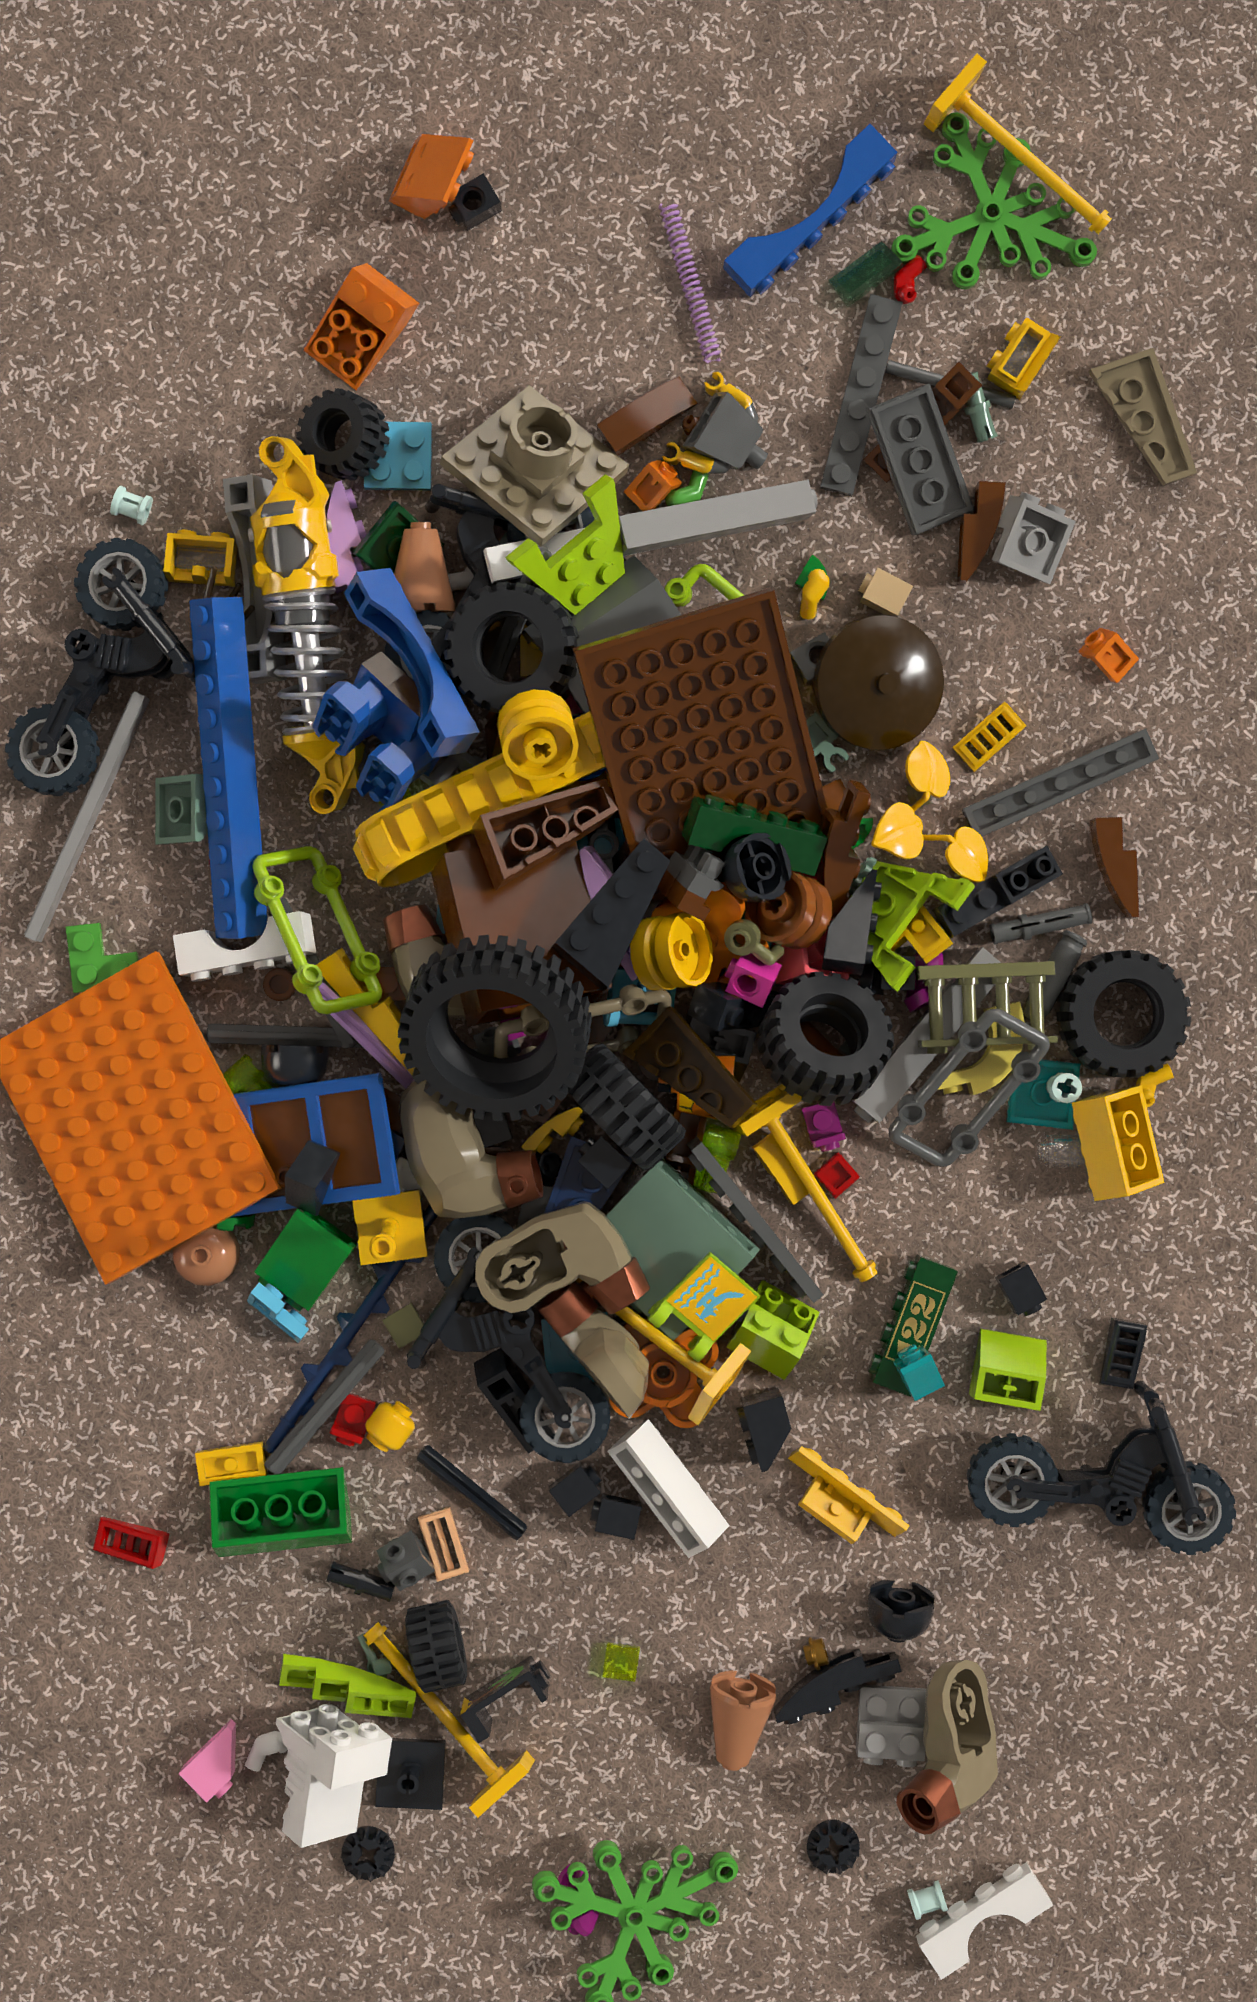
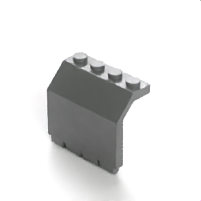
[522,555,681,714]

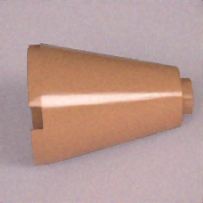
[394,522,455,612]
[710,1670,776,1771]

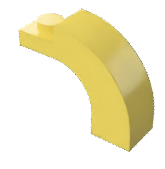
[937,1002,1025,1095]

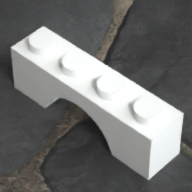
[173,911,316,982]
[916,1862,1053,1980]

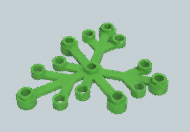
[891,113,1097,289]
[532,1840,738,2002]

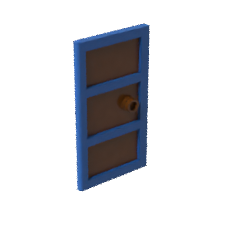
[231,1073,400,1217]

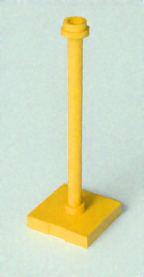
[924,53,1112,235]
[733,1084,877,1282]
[352,1189,428,1265]
[576,1278,751,1426]
[363,1622,535,1818]

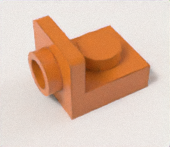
[624,460,682,511]
[1079,628,1139,683]

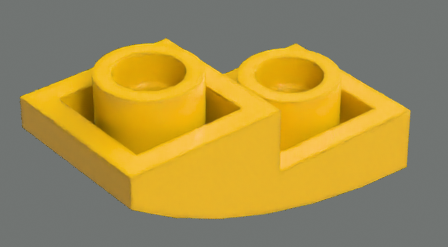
[521,1107,585,1154]
[752,1133,809,1205]

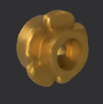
[803,1637,829,1670]

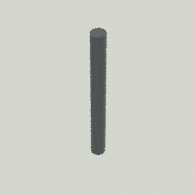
[885,360,1016,409]

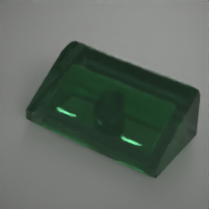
[828,241,903,308]

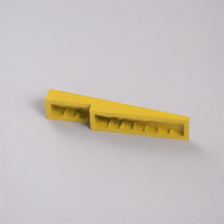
[316,947,415,1075]

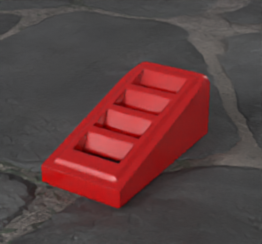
[93,1517,170,1569]

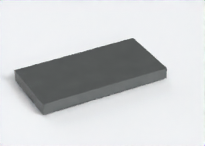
[866,384,975,535]

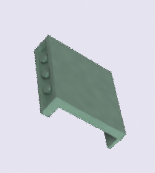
[606,1158,760,1341]

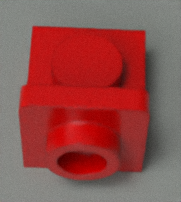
[330,1393,377,1446]

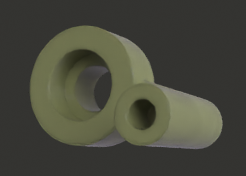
[724,919,784,966]

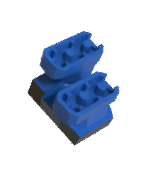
[313,651,448,812]

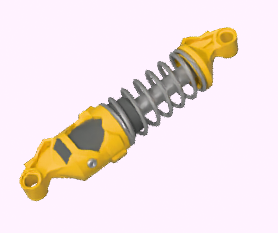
[248,436,365,814]

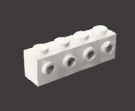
[607,1419,730,1558]

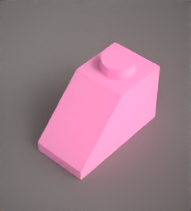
[179,1719,236,1803]

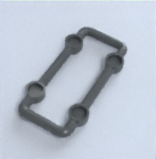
[888,1008,1050,1167]

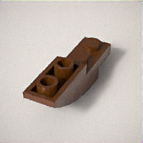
[816,780,871,919]

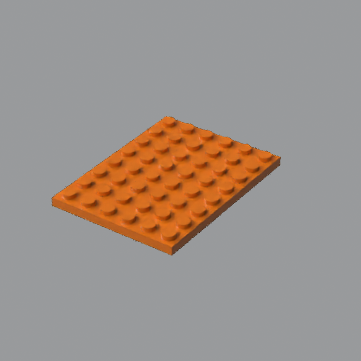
[0,951,282,1285]

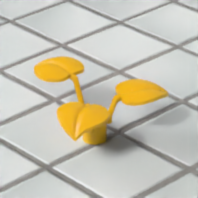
[871,740,988,882]

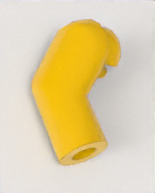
[800,569,830,620]
[1135,1063,1174,1108]

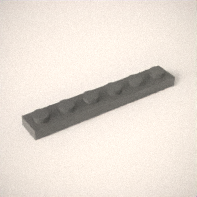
[820,294,903,497]
[962,729,1159,837]
[686,1136,824,1303]

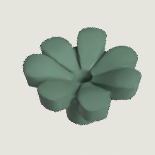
[849,857,877,895]

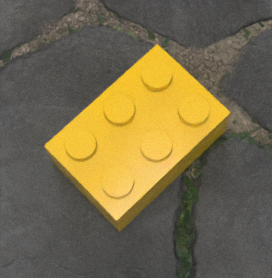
[1071,1085,1165,1201]

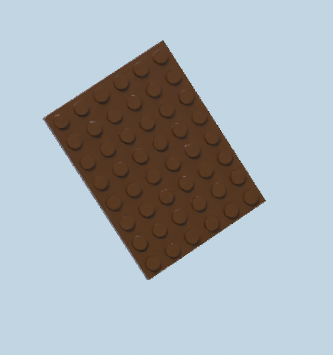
[572,587,827,903]

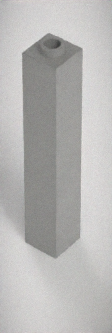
[619,479,818,556]
[851,947,1001,1123]

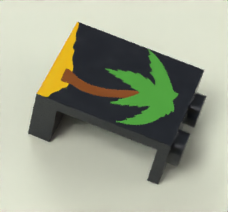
[460,1656,551,1744]

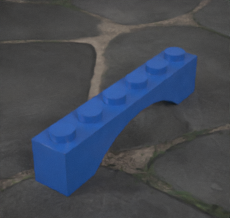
[723,123,898,297]
[344,568,479,758]

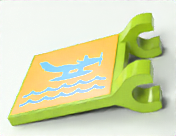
[648,1252,760,1362]

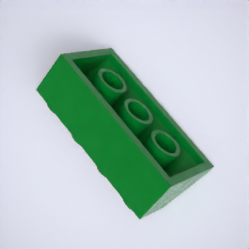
[210,1467,352,1557]

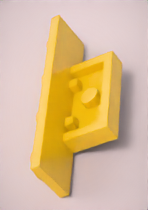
[788,1446,910,1544]

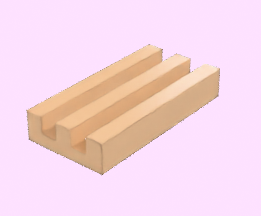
[418,1507,469,1582]

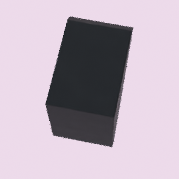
[285,1140,340,1216]

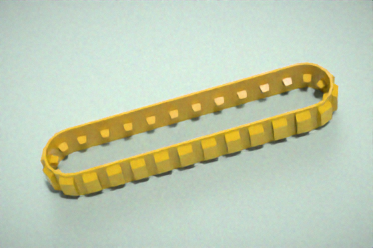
[353,711,611,888]

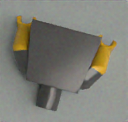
[662,372,768,474]

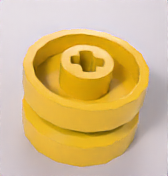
[497,689,579,780]
[630,912,713,991]

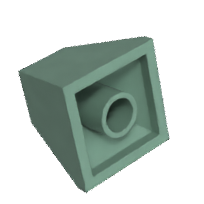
[155,774,208,845]

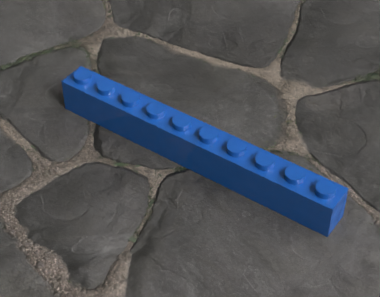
[189,597,267,939]

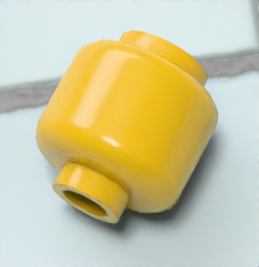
[365,1401,415,1452]

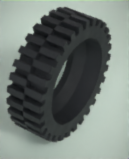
[398,935,592,1121]

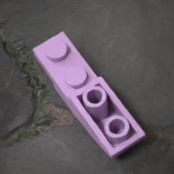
[327,480,366,593]

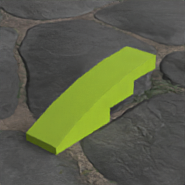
[279,1654,416,1718]

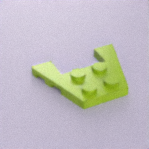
[505,474,625,615]
[849,861,975,992]

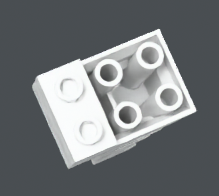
[276,1704,392,1848]

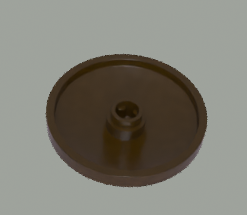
[813,615,944,750]

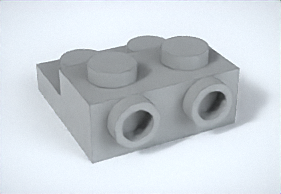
[992,492,1076,584]
[856,1685,926,1767]

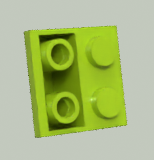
[726,1280,820,1380]
[969,1328,1047,1411]

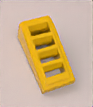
[952,701,1026,772]

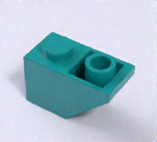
[893,1344,945,1401]

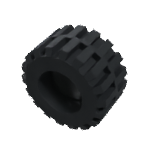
[296,388,390,481]
[405,1600,467,1693]

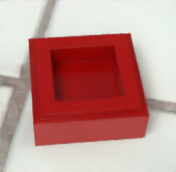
[813,1152,860,1199]

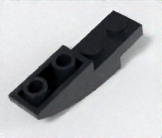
[932,845,1063,938]
[773,1649,902,1725]

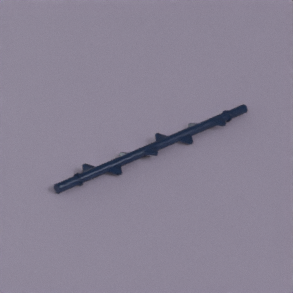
[263,1205,438,1454]

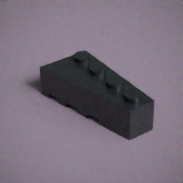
[551,839,670,991]

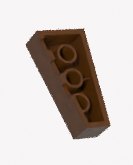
[472,779,618,891]

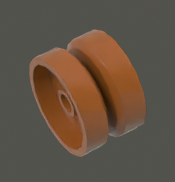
[745,871,832,949]

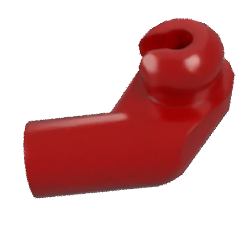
[894,255,927,304]

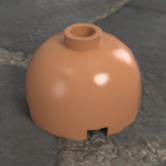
[172,1225,240,1286]

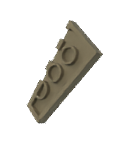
[1088,348,1197,486]

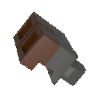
[657,845,725,921]

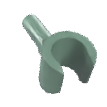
[357,1633,392,1677]

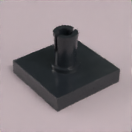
[375,1738,446,1810]

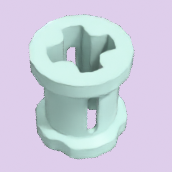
[110,486,153,525]
[1046,1072,1082,1103]
[907,1880,948,1920]

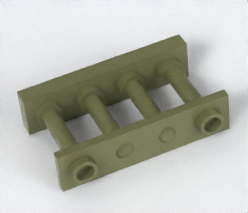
[915,961,1058,1054]

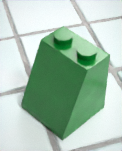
[254,1209,358,1311]

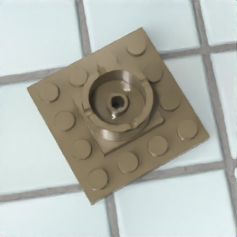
[440,385,630,547]

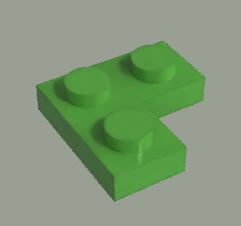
[66,923,139,993]

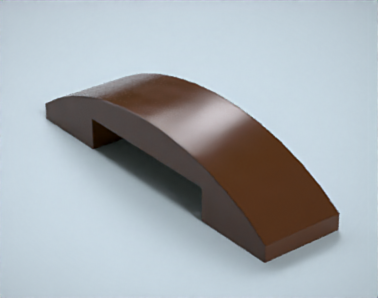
[863,362,983,483]

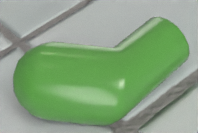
[665,470,709,506]

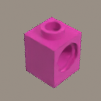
[725,953,782,1008]

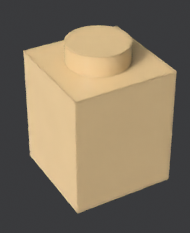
[858,568,913,617]

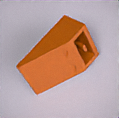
[389,134,474,219]
[303,263,420,390]

